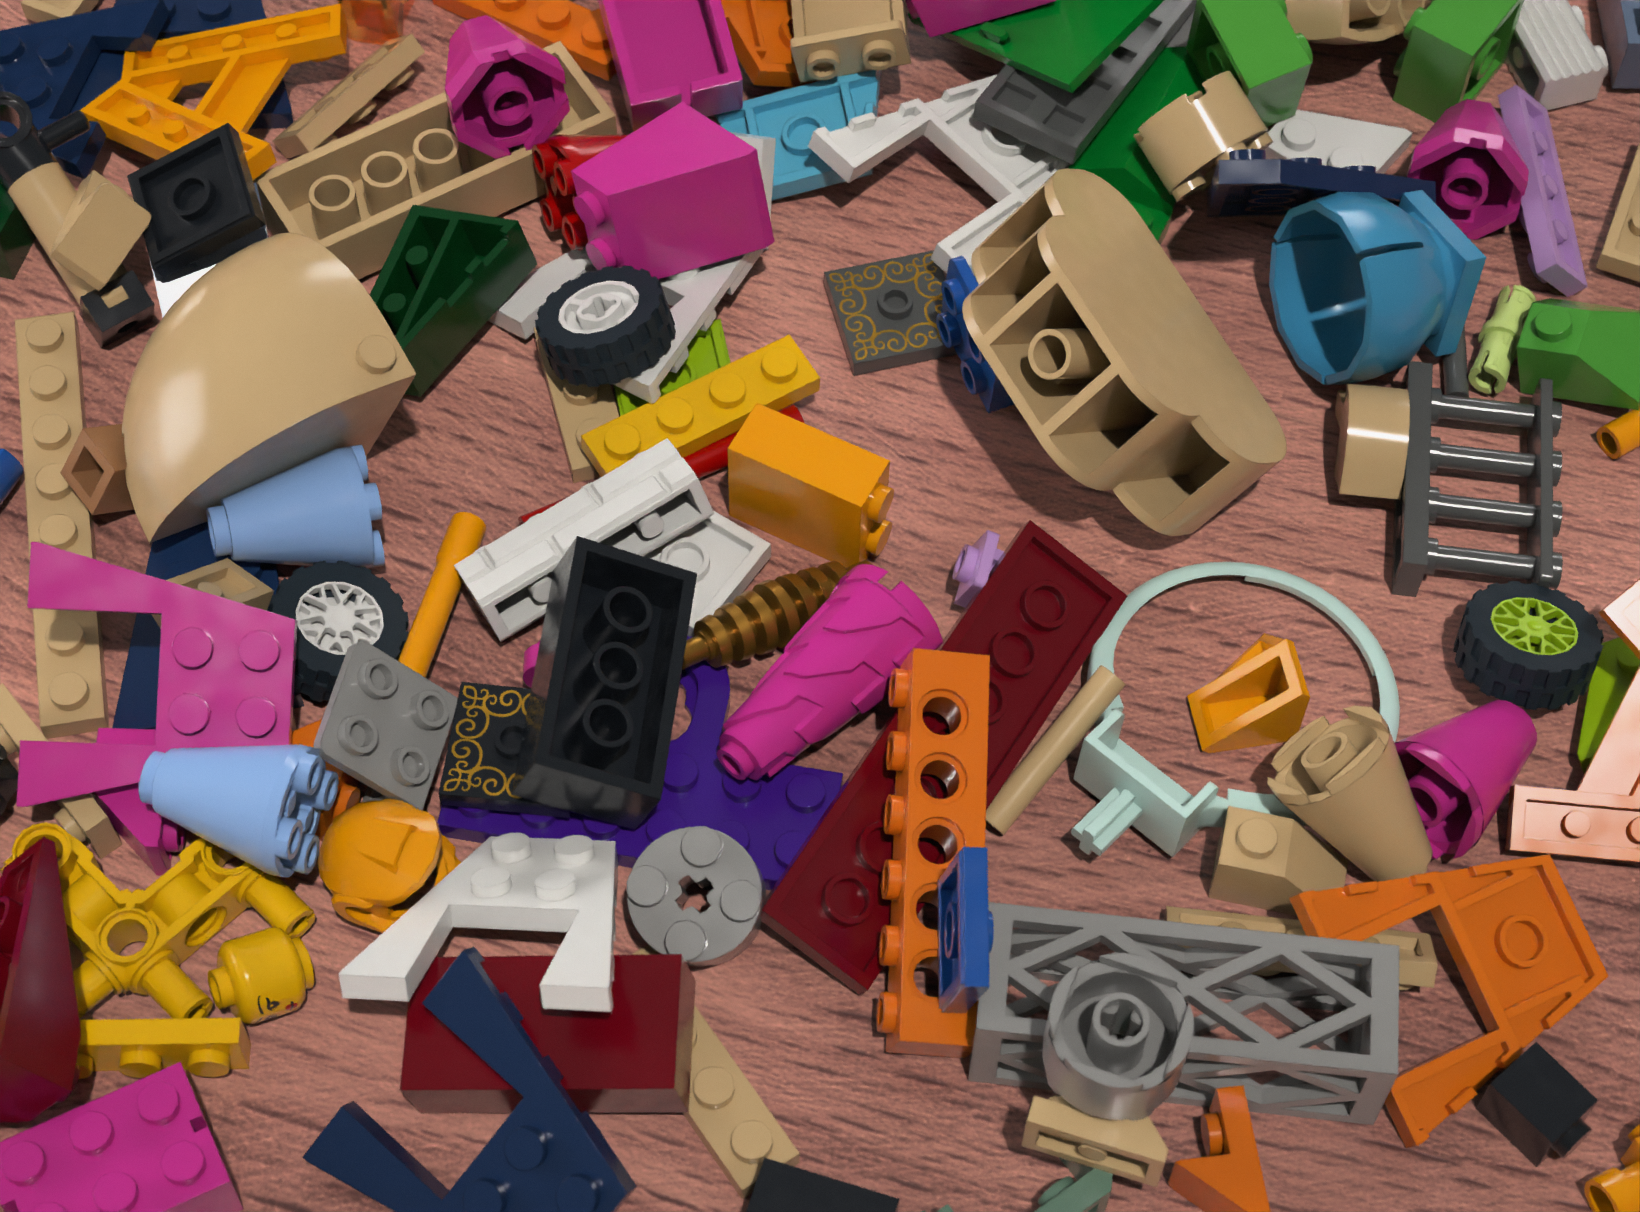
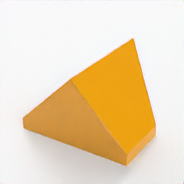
[1187,633,1310,753]

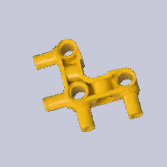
[0,822,315,1019]

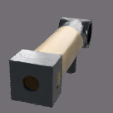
[0,91,155,349]

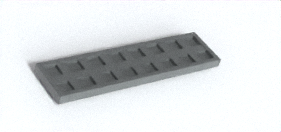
[973,0,1197,165]

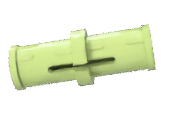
[1468,285,1536,394]

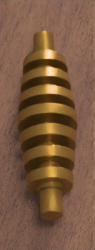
[682,560,872,669]

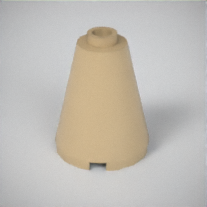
[1267,706,1433,882]

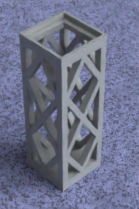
[968,902,1399,1125]

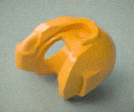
[318,798,461,933]

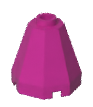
[445,15,570,159]
[1406,99,1529,240]

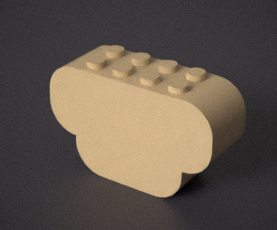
[962,169,1287,536]

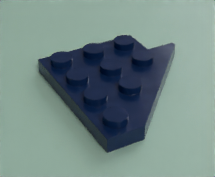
[1207,149,1436,217]

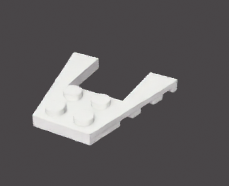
[808,74,1071,278]
[488,248,765,404]
[338,833,618,1012]

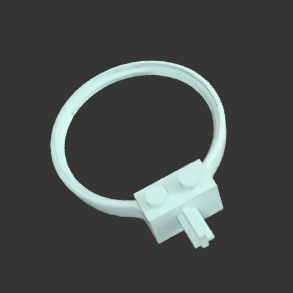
[1071,561,1400,857]

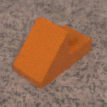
[1168,1085,1271,1212]

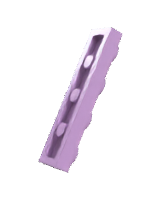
[1498,84,1588,297]

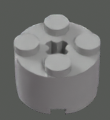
[627,826,766,966]
[1042,953,1194,1121]

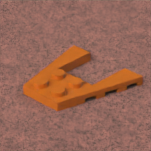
[1289,854,1608,1148]

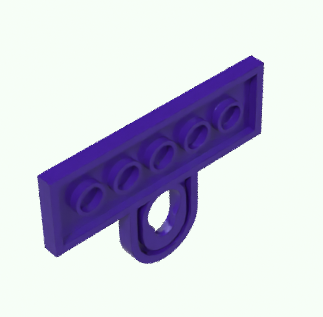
[438,636,843,891]

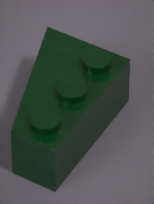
[370,205,538,397]

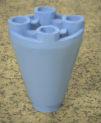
[206,444,385,568]
[139,744,339,877]

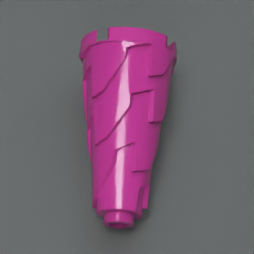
[717,564,943,781]

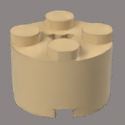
[1133,71,1273,202]

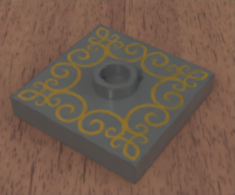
[824,250,957,376]

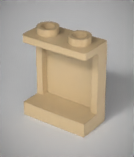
[790,0,911,83]

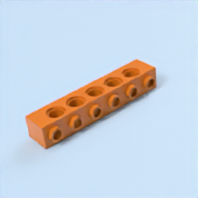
[876,648,990,1058]

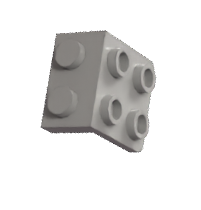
[314,641,458,810]

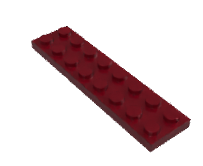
[761,520,1127,995]

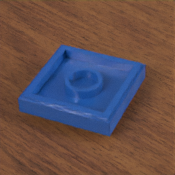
[938,847,994,1013]

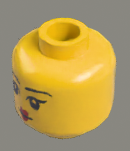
[207,927,314,1024]

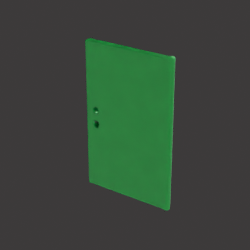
[907,0,1164,93]

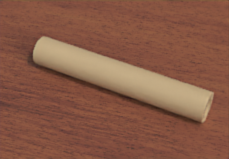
[986,665,1125,835]

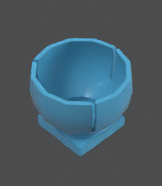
[1269,190,1487,385]

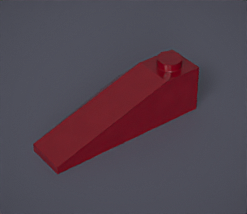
[0,836,81,1123]

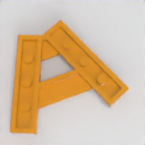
[80,3,347,183]

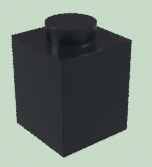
[1476,1042,1598,1167]

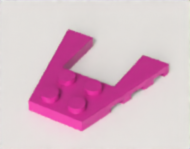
[16,542,297,807]

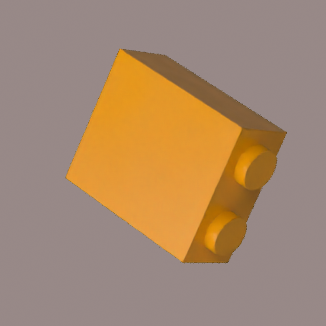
[728,403,894,568]

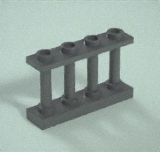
[1392,361,1563,597]

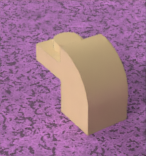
[1334,384,1410,500]

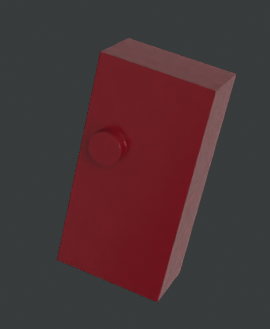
[400,954,696,1113]

